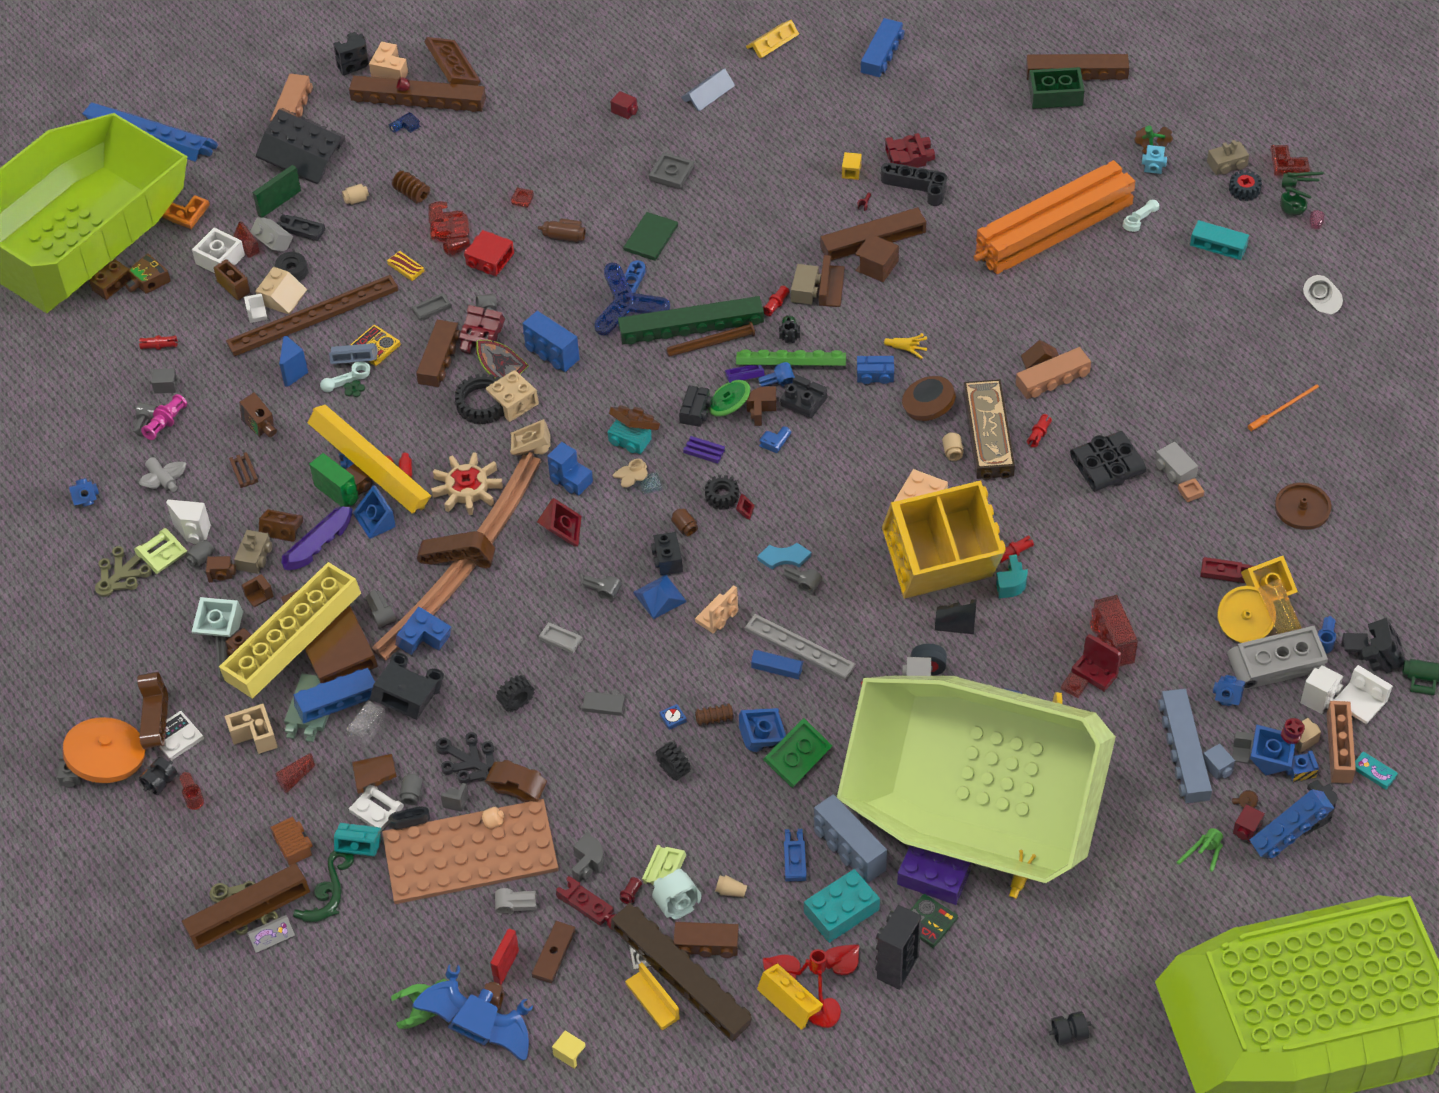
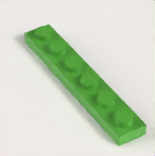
[736,350,846,366]

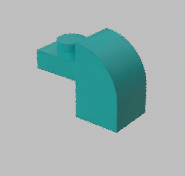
[996,555,1028,598]

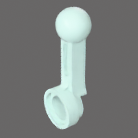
[1123,200,1159,232]
[320,361,370,392]

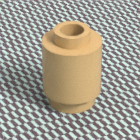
[342,184,369,205]
[942,433,964,461]

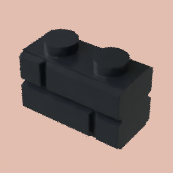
[679,385,713,427]

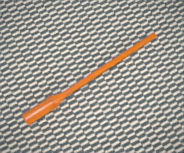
[1248,384,1319,431]

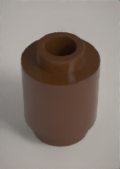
[671,508,698,537]

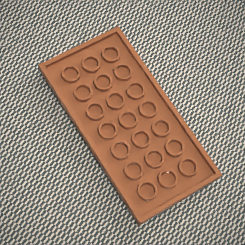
[382,799,559,904]

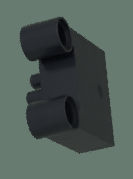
[370,652,444,720]

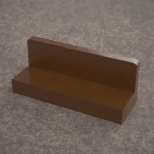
[819,255,845,307]

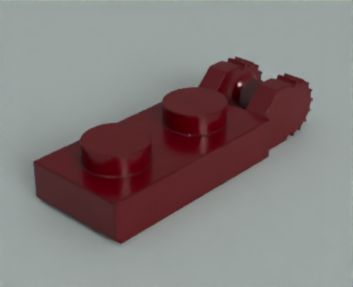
[1200,557,1254,584]

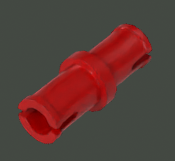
[763,286,790,316]
[139,335,178,350]
[1027,414,1052,448]
[1000,535,1034,563]

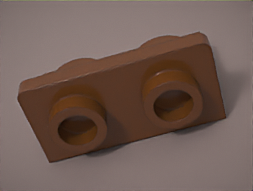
[259,509,303,542]

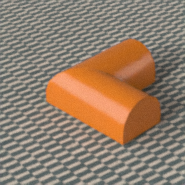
[162,195,210,229]

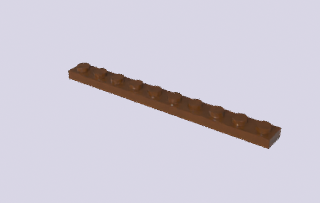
[226,275,398,357]

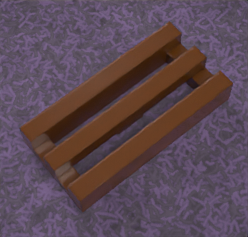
[229,452,258,488]

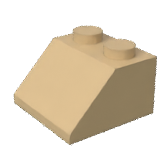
[256,267,307,315]

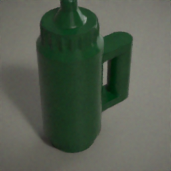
[1402,659,1439,696]

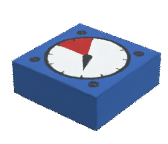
[659,704,687,730]

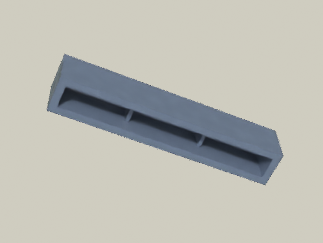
[1158,689,1212,803]

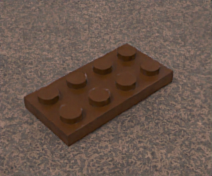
[424,37,480,86]

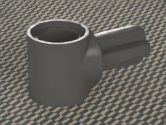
[476,294,497,311]
[133,403,158,436]
[783,567,823,595]
[582,575,622,602]

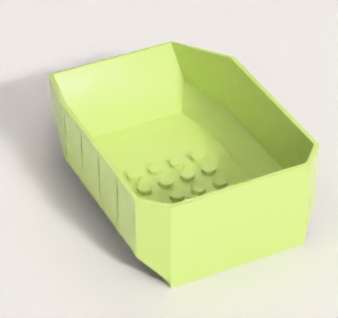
[837,676,1116,883]

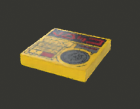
[351,325,401,366]

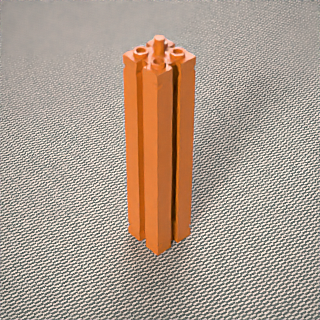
[973,160,1135,274]

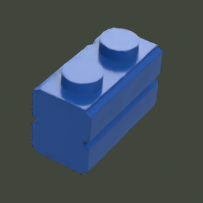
[857,356,894,384]

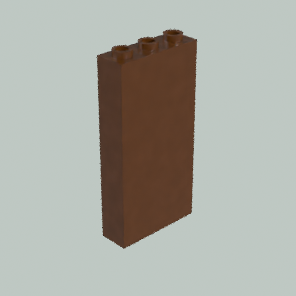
[281,589,378,683]

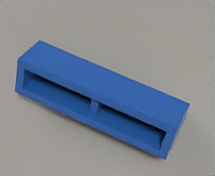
[751,650,804,680]

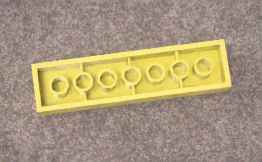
[219,562,361,699]

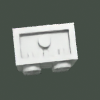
[1334,665,1393,724]

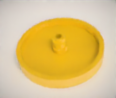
[1217,586,1276,643]

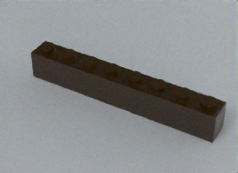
[611,903,752,1042]

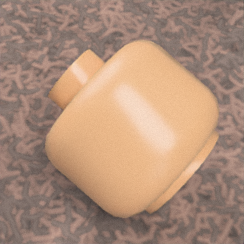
[482,807,504,829]

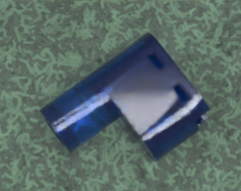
[389,112,421,133]

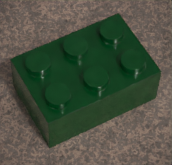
[1028,67,1085,109]

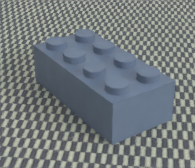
[814,794,887,884]

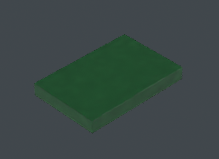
[252,165,301,218]
[623,212,678,261]

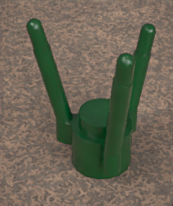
[1282,171,1324,198]

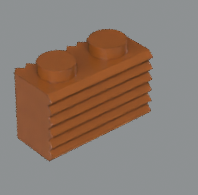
[270,816,313,866]

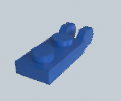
[784,829,806,882]

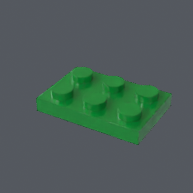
[763,718,832,788]

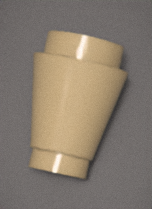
[715,875,747,898]

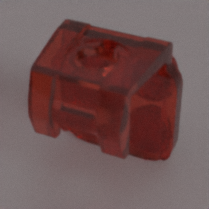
[428,201,469,242]

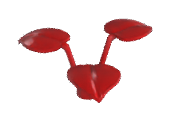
[763,945,859,1028]

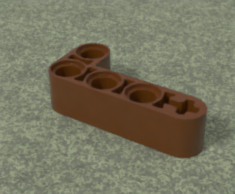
[417,531,495,568]
[137,672,169,749]

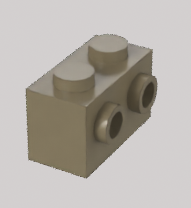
[791,264,821,305]

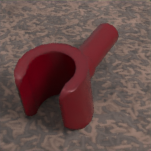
[857,192,871,211]

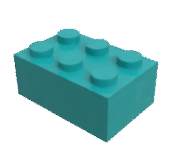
[804,869,880,943]

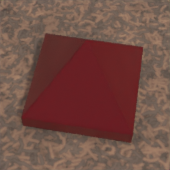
[736,494,755,520]

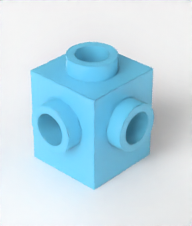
[1142,145,1167,174]

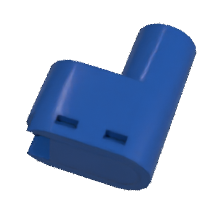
[759,426,791,453]

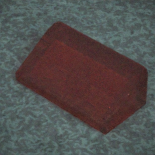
[233,221,260,258]

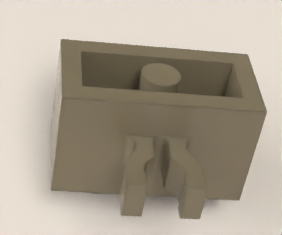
[1207,140,1249,175]
[234,530,272,574]

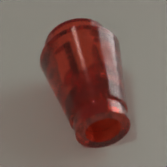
[443,237,470,255]

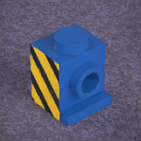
[1285,751,1319,782]

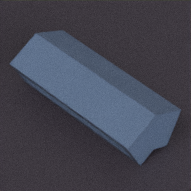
[329,343,378,364]

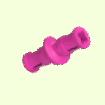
[141,394,187,440]

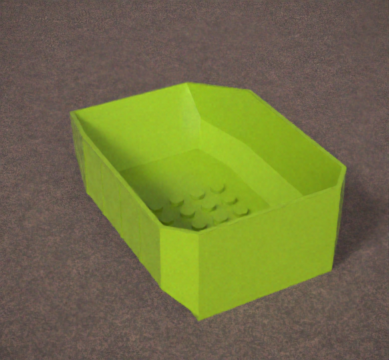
[0,113,187,314]
[1155,895,1439,1093]

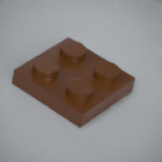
[609,405,660,430]

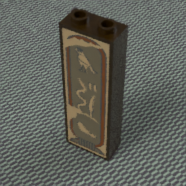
[963,379,1015,480]

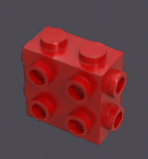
[464,230,514,277]

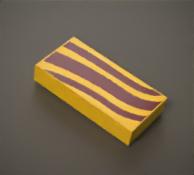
[387,251,425,281]

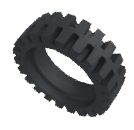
[455,374,505,424]

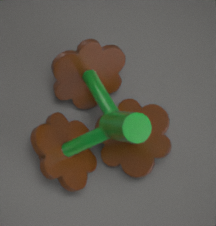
[1134,125,1173,154]

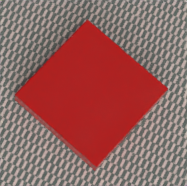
[490,928,519,985]

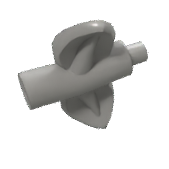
[139,457,186,492]

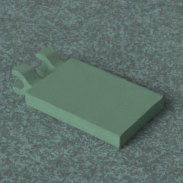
[284,673,329,742]

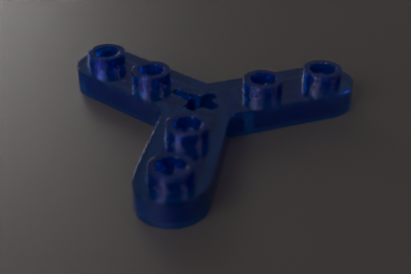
[594,262,670,335]

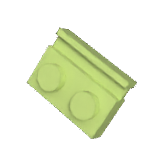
[642,845,686,885]

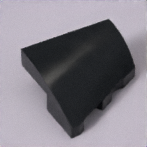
[935,599,977,634]

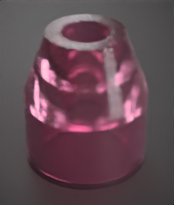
[1309,210,1325,229]

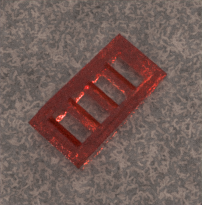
[275,753,315,793]

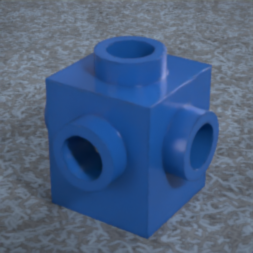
[69,478,99,506]
[1213,675,1245,706]

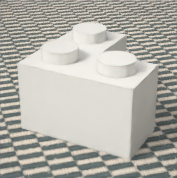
[1300,665,1344,714]

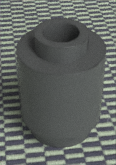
[186,540,215,567]
[399,774,423,805]

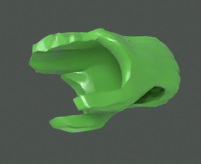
[391,979,447,1029]

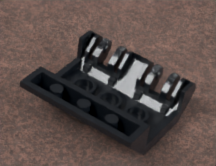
[255,108,345,184]

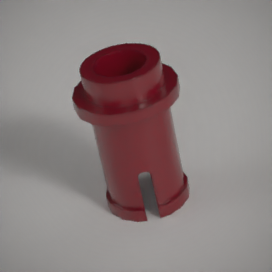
[619,877,642,905]

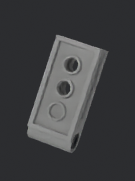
[1227,626,1328,689]

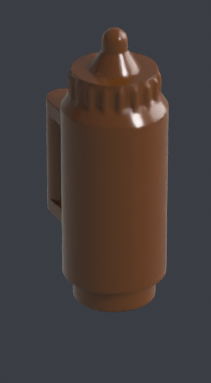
[538,218,586,243]

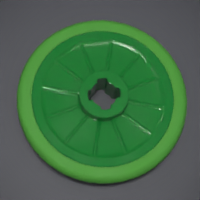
[708,380,750,416]

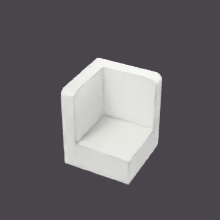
[244,294,267,323]

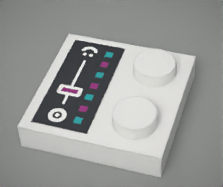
[159,711,204,761]

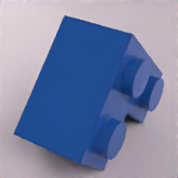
[547,442,593,496]
[395,606,451,655]

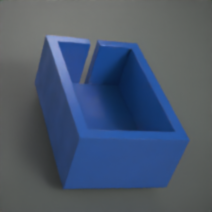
[522,311,580,372]

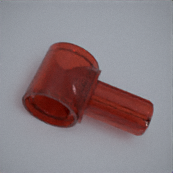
[179,772,204,810]

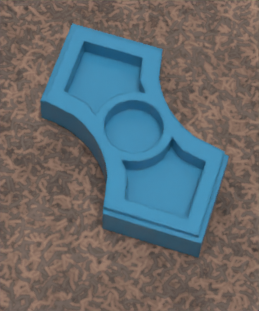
[757,543,811,569]

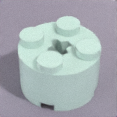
[652,869,701,920]

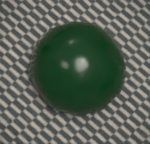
[1280,191,1308,216]

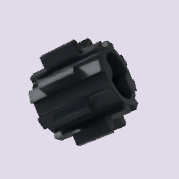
[779,320,800,343]

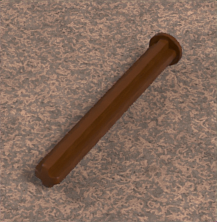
[666,322,755,357]

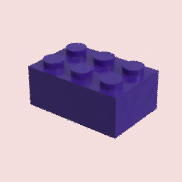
[897,845,971,905]

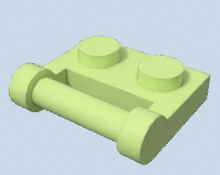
[134,528,187,574]

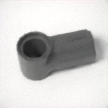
[365,590,396,628]

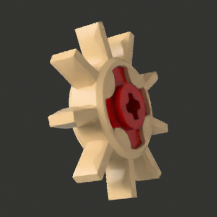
[431,453,503,515]

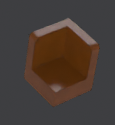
[242,574,274,607]

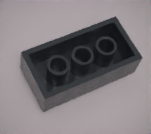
[875,905,921,990]

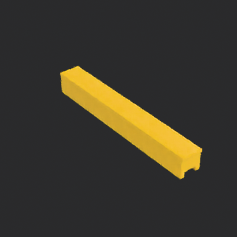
[307,405,431,514]

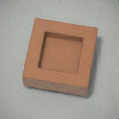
[1178,478,1205,502]

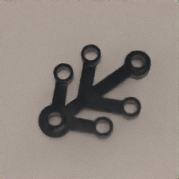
[436,732,494,784]

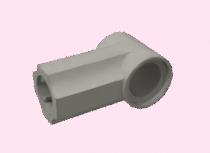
[495,888,536,915]

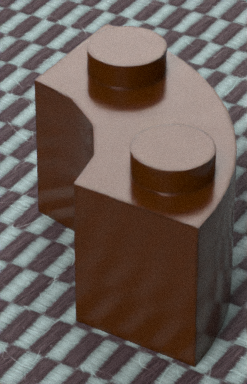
[485,760,547,802]

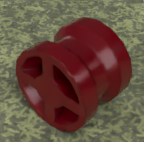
[1281,718,1305,744]

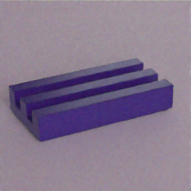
[725,365,765,383]
[683,436,725,464]

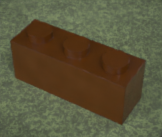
[674,922,739,958]

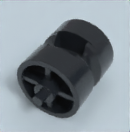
[139,757,178,795]
[1049,1011,1092,1046]

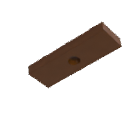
[532,921,576,983]

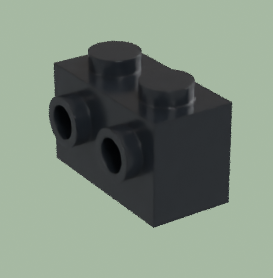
[651,532,683,576]

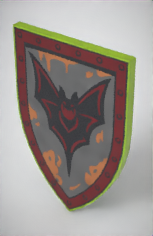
[476,340,529,379]

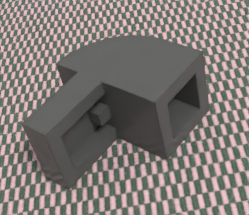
[572,832,604,883]

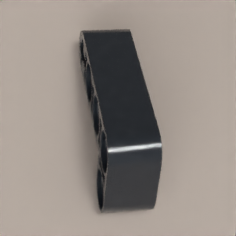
[881,163,947,206]

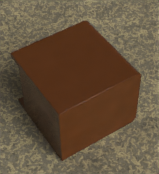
[855,234,899,282]

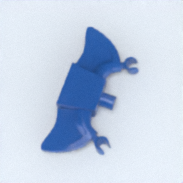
[412,965,533,1061]

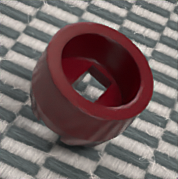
[396,77,410,91]

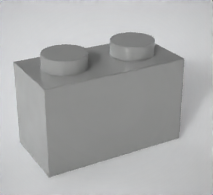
[250,217,293,251]
[1155,442,1198,485]

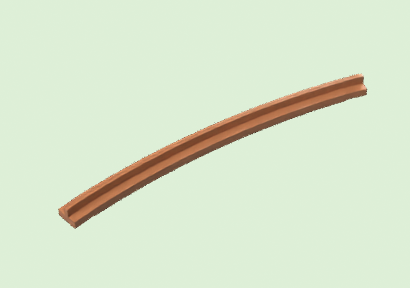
[371,452,541,661]

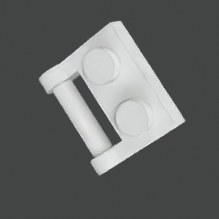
[349,785,404,831]

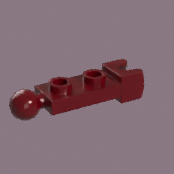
[556,876,616,931]

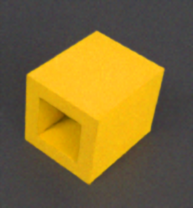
[842,152,862,180]

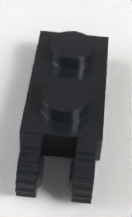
[277,214,325,241]

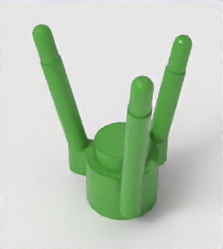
[1177,828,1223,872]

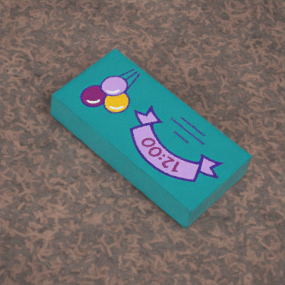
[1355,751,1398,790]

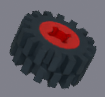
[1229,170,1262,201]

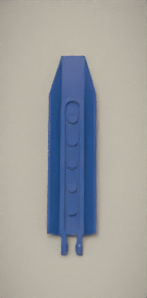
[82,102,218,162]

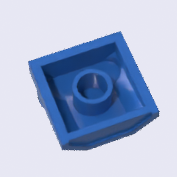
[739,708,786,752]

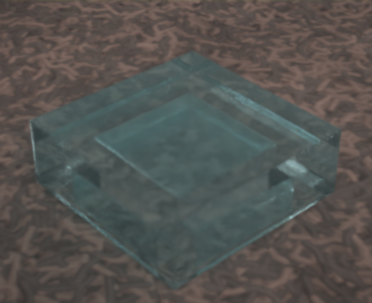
[640,472,662,494]

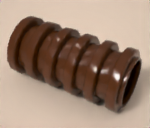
[695,703,734,726]

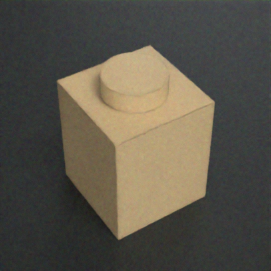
[1295,718,1321,753]

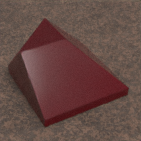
[537,498,582,546]

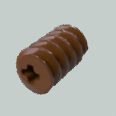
[392,170,430,204]

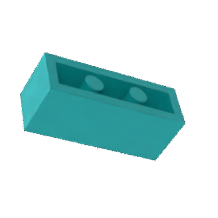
[1190,220,1249,260]

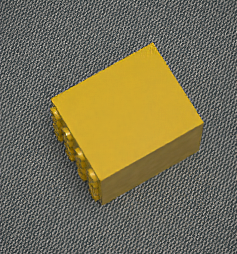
[882,481,1006,599]

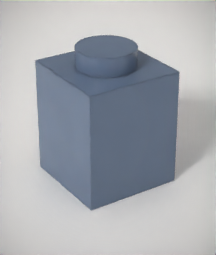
[1203,744,1235,780]

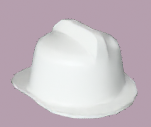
[1303,275,1343,314]

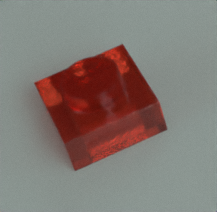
[511,187,534,208]
[1061,672,1088,698]

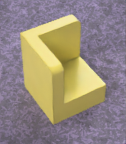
[552,1031,585,1069]

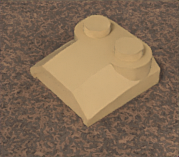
[510,419,550,456]

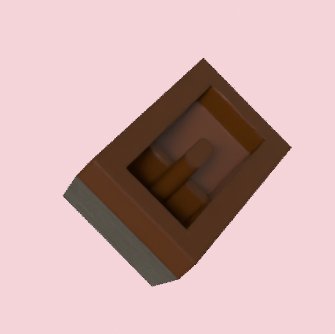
[1021,340,1059,369]

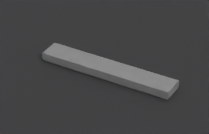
[745,614,856,681]

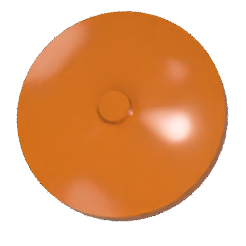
[63,717,145,783]

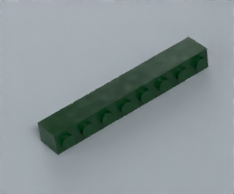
[618,296,764,345]

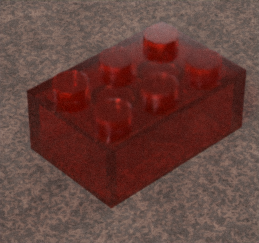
[1090,595,1138,667]

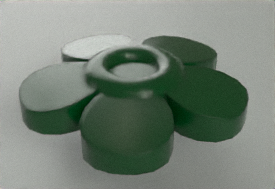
[344,380,365,397]

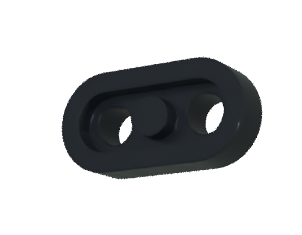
[388,806,430,829]

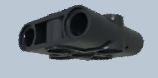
[1070,431,1146,492]

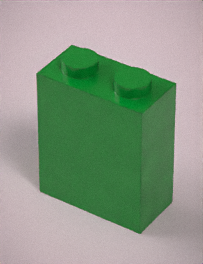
[309,453,359,507]

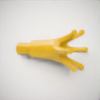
[884,333,927,359]
[1009,850,1036,899]

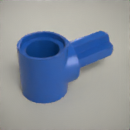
[758,362,794,387]
[1318,616,1336,654]

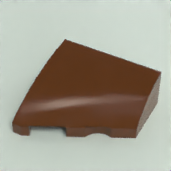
[352,754,397,794]

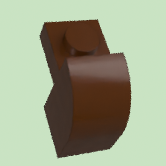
[747,386,776,426]

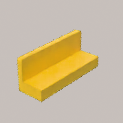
[746,20,799,58]
[625,962,680,1030]
[757,963,823,1030]

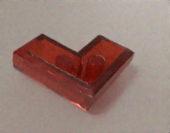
[1270,145,1310,176]

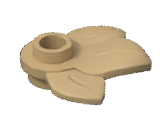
[613,459,648,487]

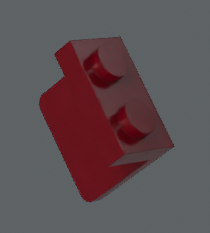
[1071,634,1121,692]

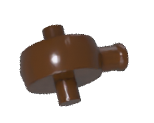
[1232,790,1258,808]

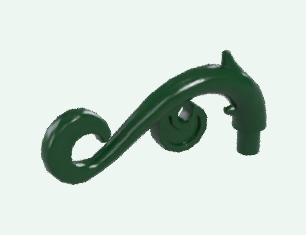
[293,851,354,923]

